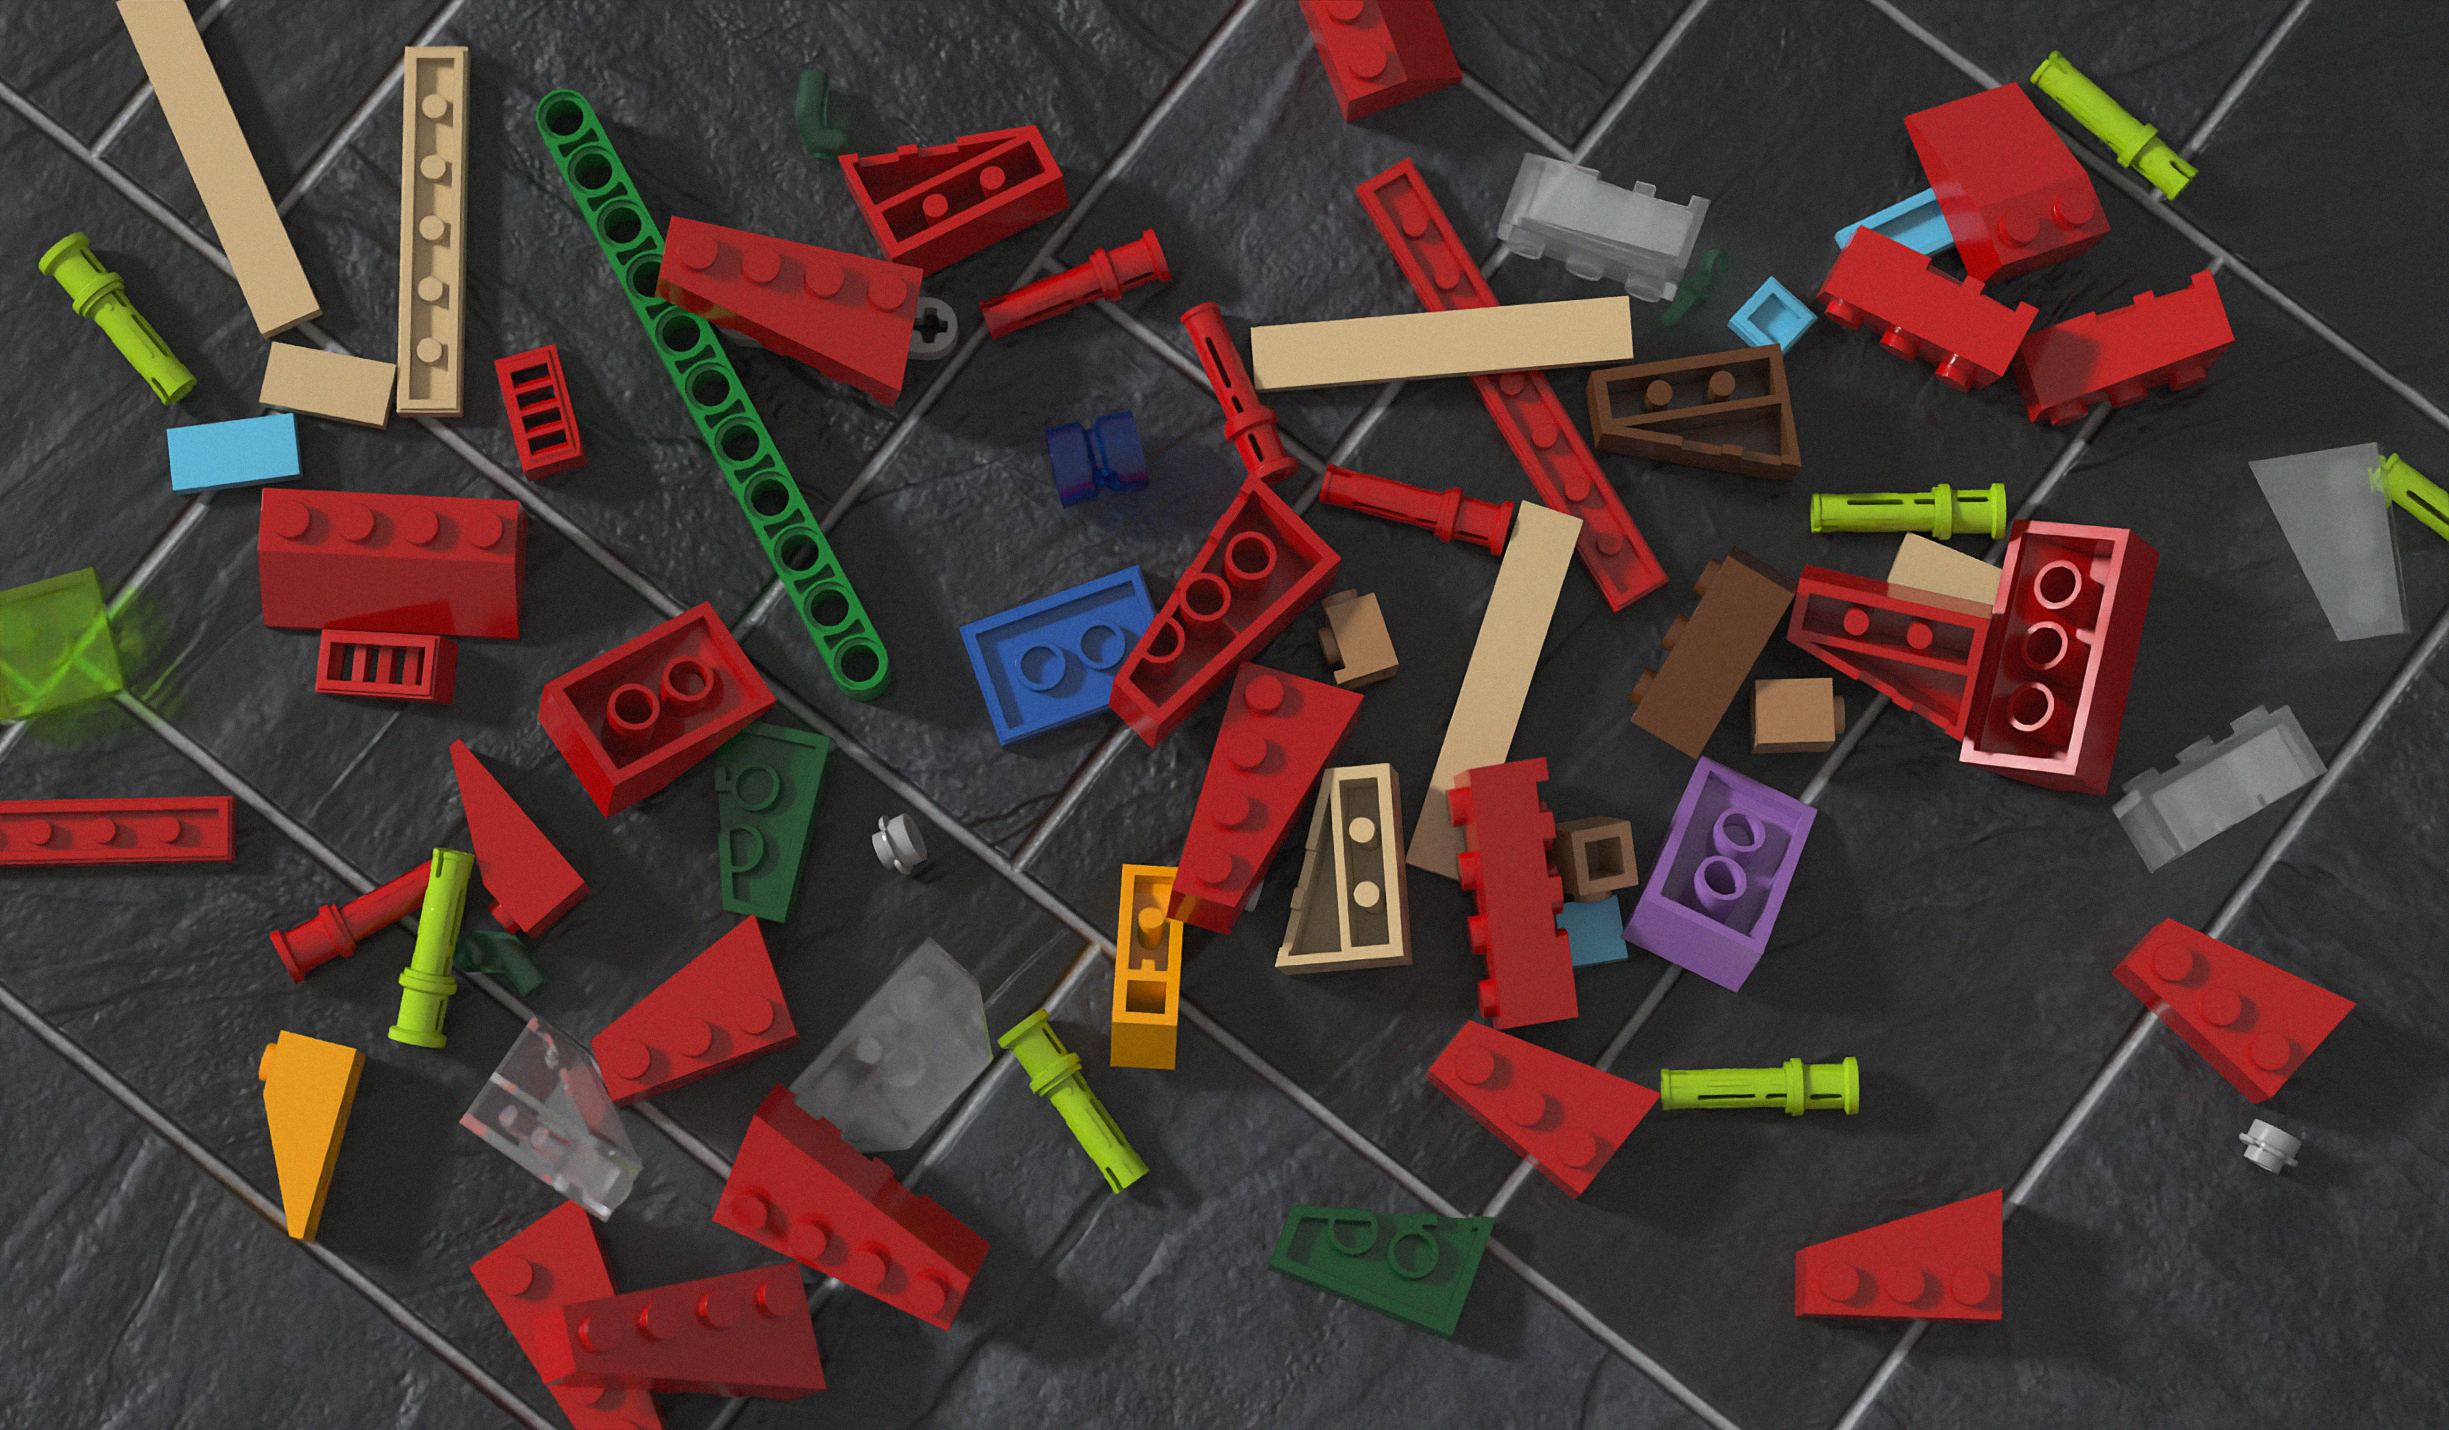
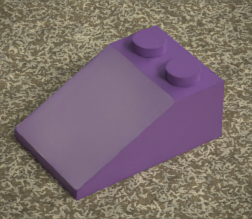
[1620,755,1817,993]

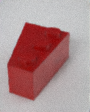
[838,125,1070,279]
[1815,225,2039,392]
[2010,269,2235,427]
[1787,564,1994,742]
[590,913,802,1109]
[2111,918,2356,1105]
[1424,1020,1662,1200]
[1795,1189,2002,1324]

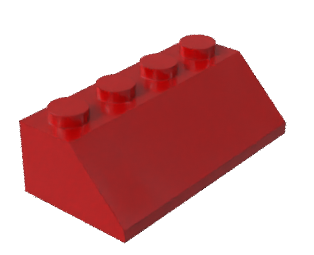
[1298,0,1463,123]
[258,488,529,640]
[1959,519,2159,796]

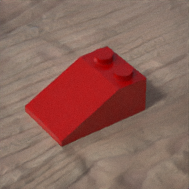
[1904,82,2111,286]
[537,601,777,819]

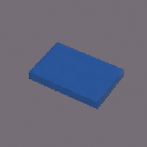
[959,565,1157,749]

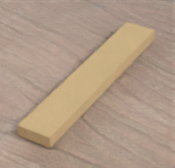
[116,0,323,339]
[397,47,471,417]
[1251,296,1634,393]
[1405,500,1583,882]

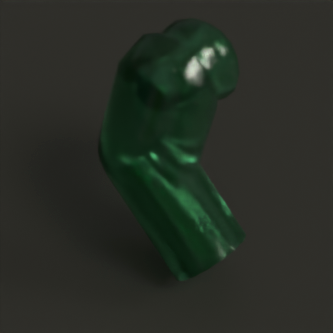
[794,69,847,163]
[453,931,550,998]

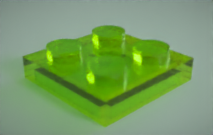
[0,567,128,726]

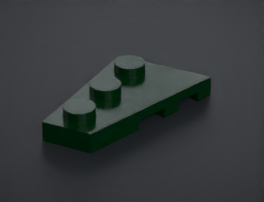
[714,721,837,927]
[1267,1205,1496,1341]

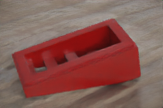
[494,344,589,481]
[315,629,458,705]

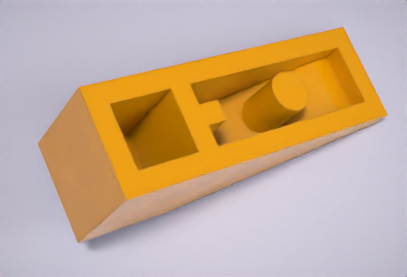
[1110,864,1183,1070]
[259,1030,366,1243]

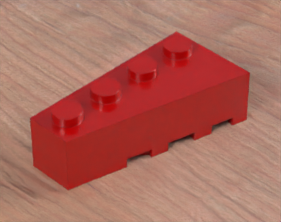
[655,216,924,408]
[1109,471,1342,749]
[1166,660,1365,935]
[1446,757,1579,1030]
[712,1082,991,1331]
[469,1193,669,1430]
[530,1261,826,1401]

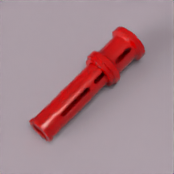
[978,228,1172,340]
[1180,301,1300,487]
[1319,463,1515,557]
[269,859,432,984]

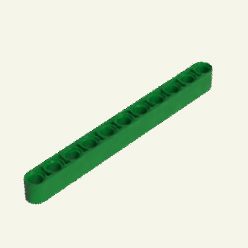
[535,89,892,701]

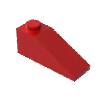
[449,738,592,941]

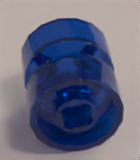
[1044,409,1149,509]

